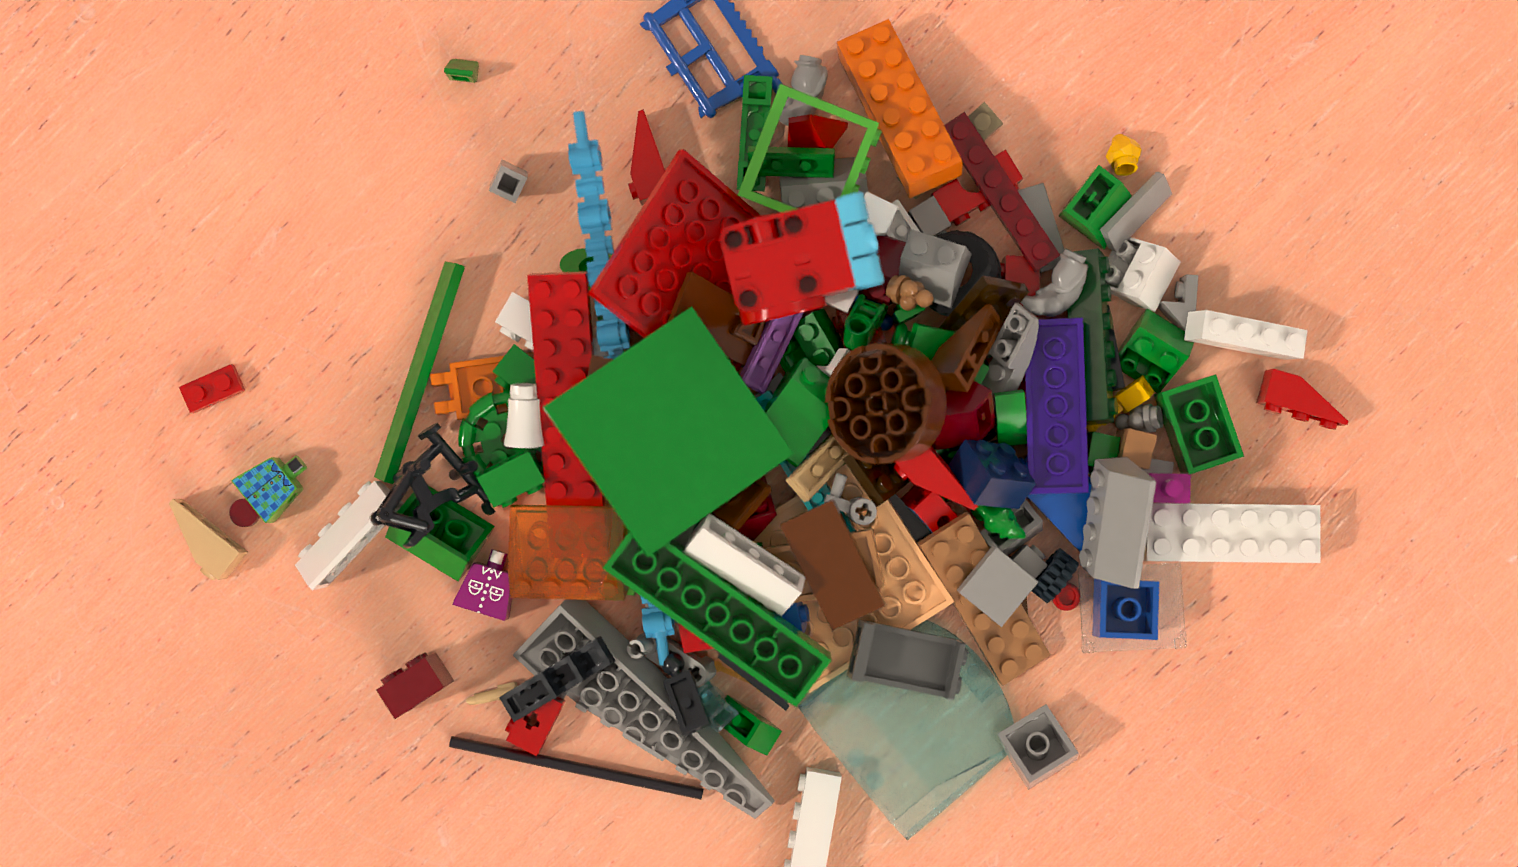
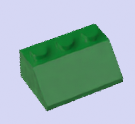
[385,485,495,582]

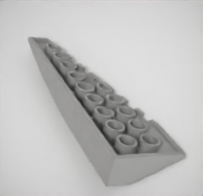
[513,590,775,819]

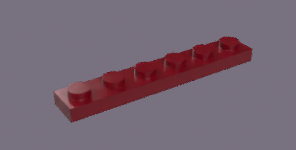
[944,112,1060,272]

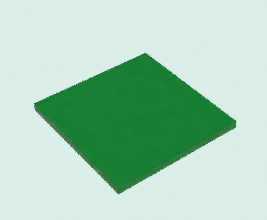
[543,307,794,557]

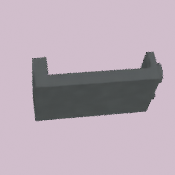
[847,619,968,701]

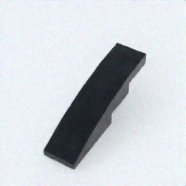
[499,636,616,722]

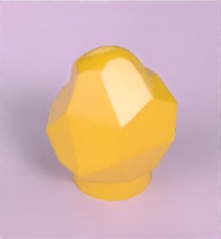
[1105,134,1142,176]

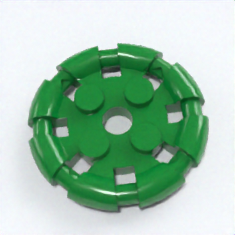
[458,389,543,477]

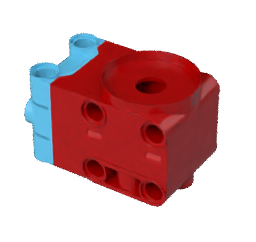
[720,192,884,326]

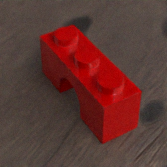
[930,149,1023,227]

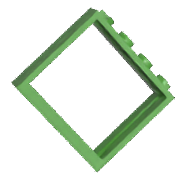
[738,84,882,212]

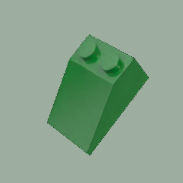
[764,357,830,468]

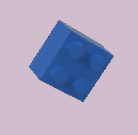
[1092,578,1159,640]

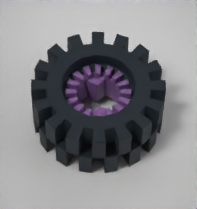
[1032,548,1079,603]

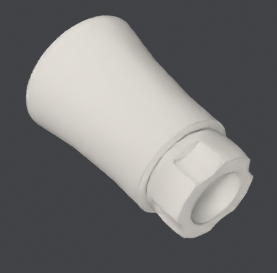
[504,383,544,448]

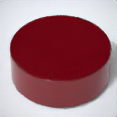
[229,499,260,527]

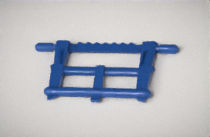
[639,0,789,119]

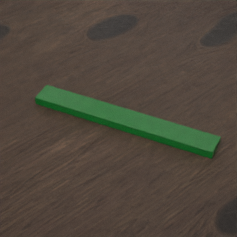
[374,262,465,484]

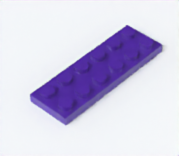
[1025,318,1089,495]

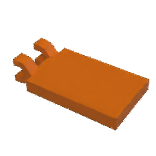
[430,352,534,420]

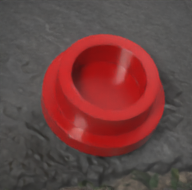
[1052,582,1081,611]

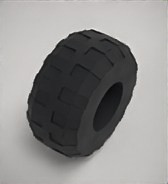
[929,230,1002,317]

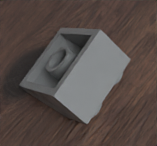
[899,229,972,308]
[997,704,1079,790]

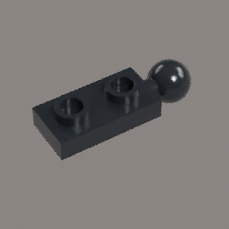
[662,652,712,737]

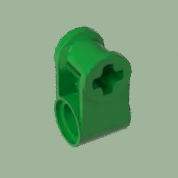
[843,294,888,351]

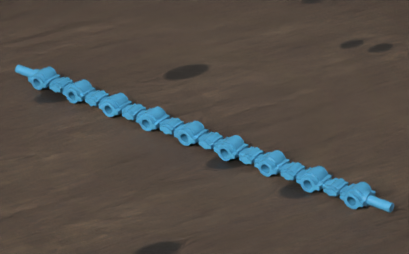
[568,111,675,666]

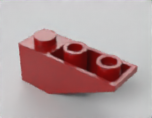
[1256,369,1348,430]

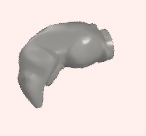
[779,55,828,126]
[1021,248,1088,317]

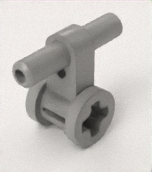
[824,473,877,525]

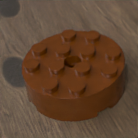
[825,343,946,464]

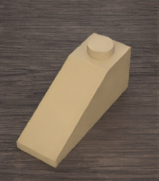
[169,499,248,580]

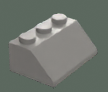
[779,157,868,209]

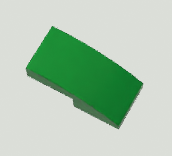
[994,390,1027,446]

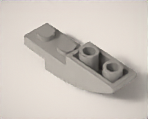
[981,303,1039,417]

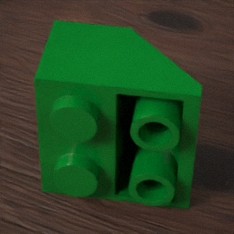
[1058,165,1132,250]
[780,308,847,373]
[1118,309,1194,393]

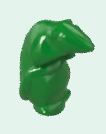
[970,505,1026,539]

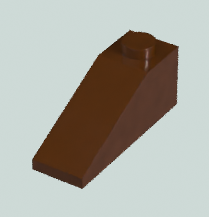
[931,304,1004,392]

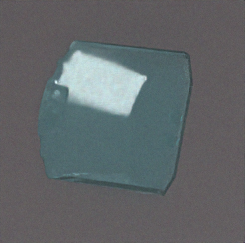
[798,620,1014,841]

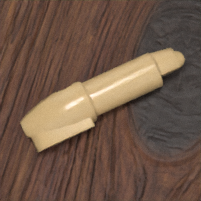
[466,682,517,705]

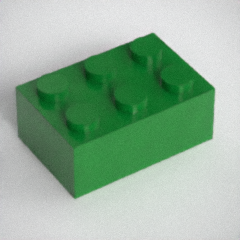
[1154,374,1244,474]

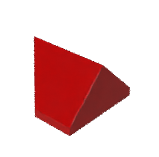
[787,114,848,148]

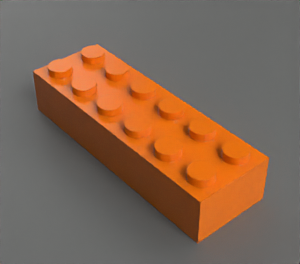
[837,19,962,199]

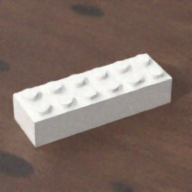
[1143,503,1320,563]

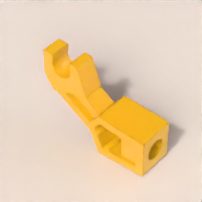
[1086,375,1154,432]

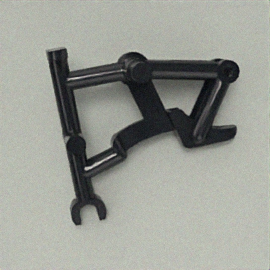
[370,422,501,549]

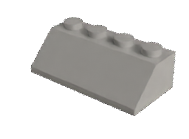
[1079,457,1156,589]

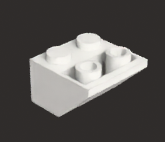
[1105,237,1181,312]

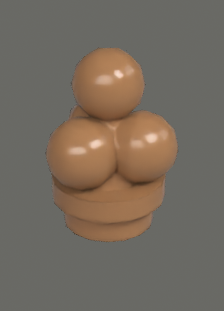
[886,275,934,311]

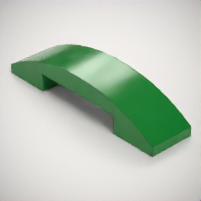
[737,75,773,192]

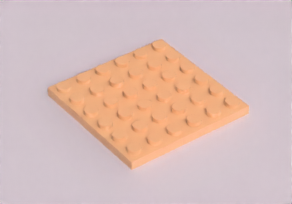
[752,464,955,693]

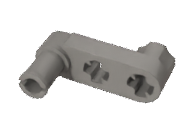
[627,633,717,686]

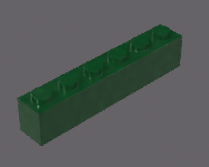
[1067,248,1118,425]

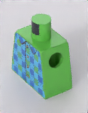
[231,455,307,523]

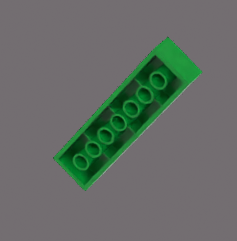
[603,531,832,707]

